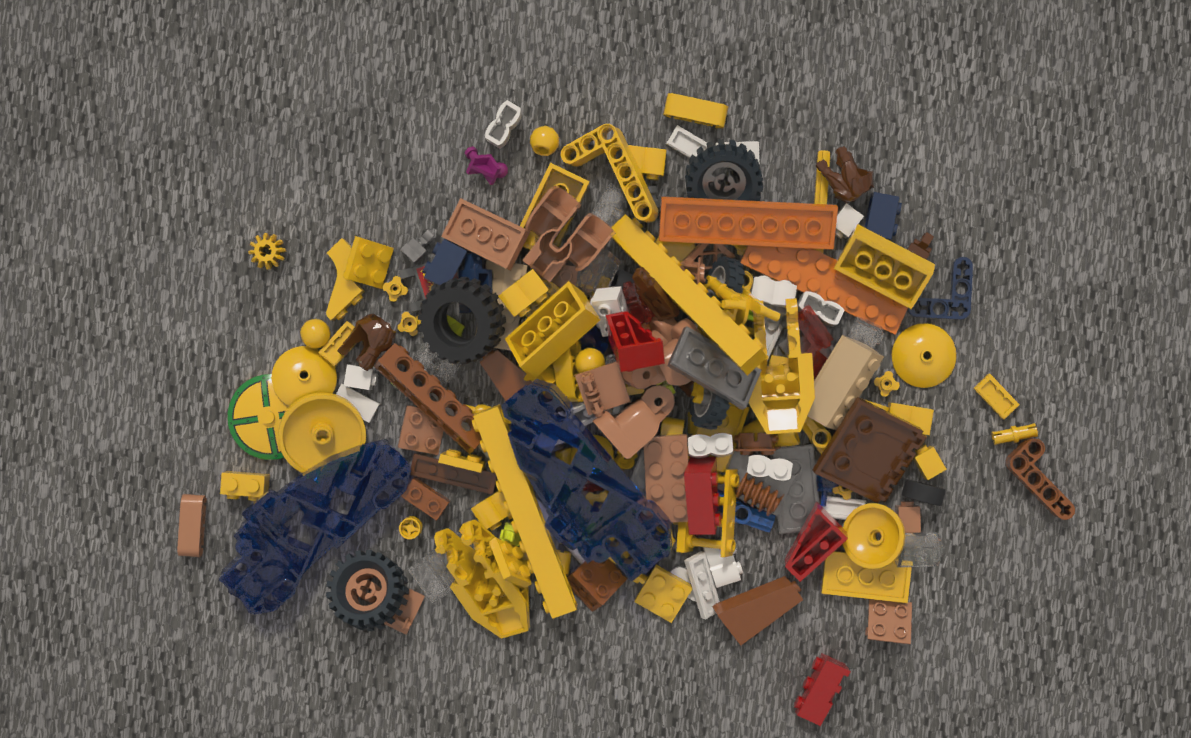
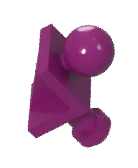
[465,146,508,185]

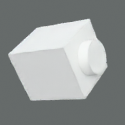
[835,203,864,239]
[344,365,378,390]

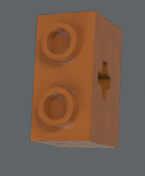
[401,477,451,521]

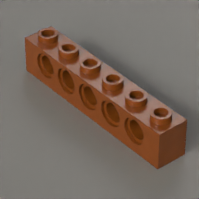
[374,343,482,454]

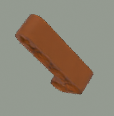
[1005,438,1075,520]

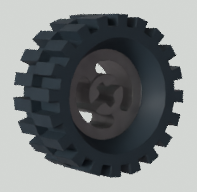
[685,139,763,201]

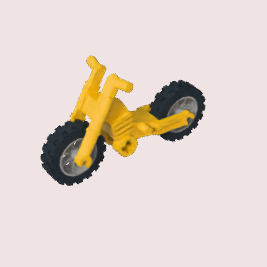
[690,256,780,430]

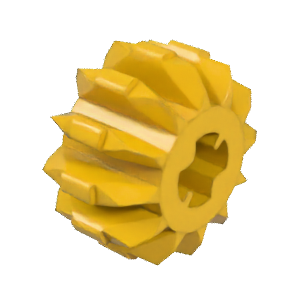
[248,233,286,270]

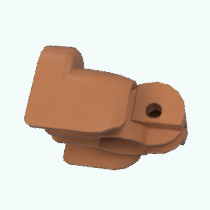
[522,186,616,282]
[621,316,701,389]
[593,385,675,459]

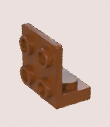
[567,549,628,612]

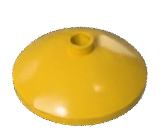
[891,323,956,388]
[271,346,337,407]
[843,503,905,569]

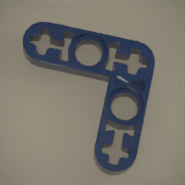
[907,257,973,320]

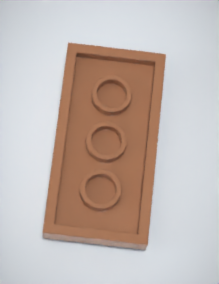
[441,198,530,271]
[644,434,688,523]

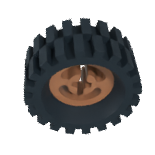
[326,550,409,631]

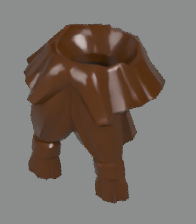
[816,146,874,203]
[337,313,396,371]

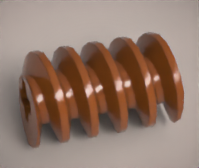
[736,472,785,516]

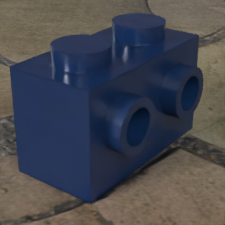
[422,239,467,286]

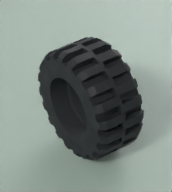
[418,277,506,365]

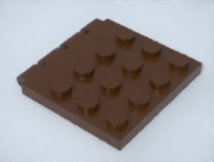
[812,397,927,503]

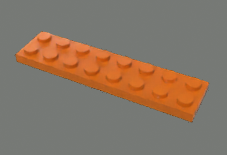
[659,197,838,249]
[740,245,908,335]

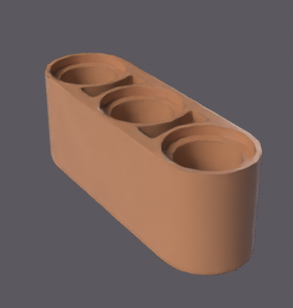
[177,494,207,557]

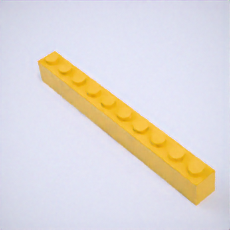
[611,214,767,376]
[472,404,578,619]

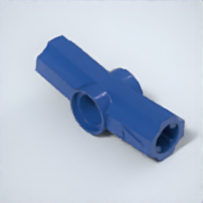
[717,489,776,533]

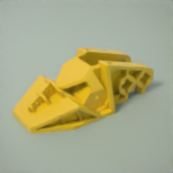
[748,298,815,434]
[434,520,530,639]

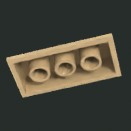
[475,260,529,350]
[807,335,884,430]

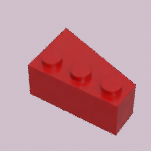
[605,311,665,372]
[684,457,721,535]
[785,501,848,582]
[794,653,851,726]

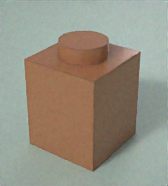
[895,501,921,533]

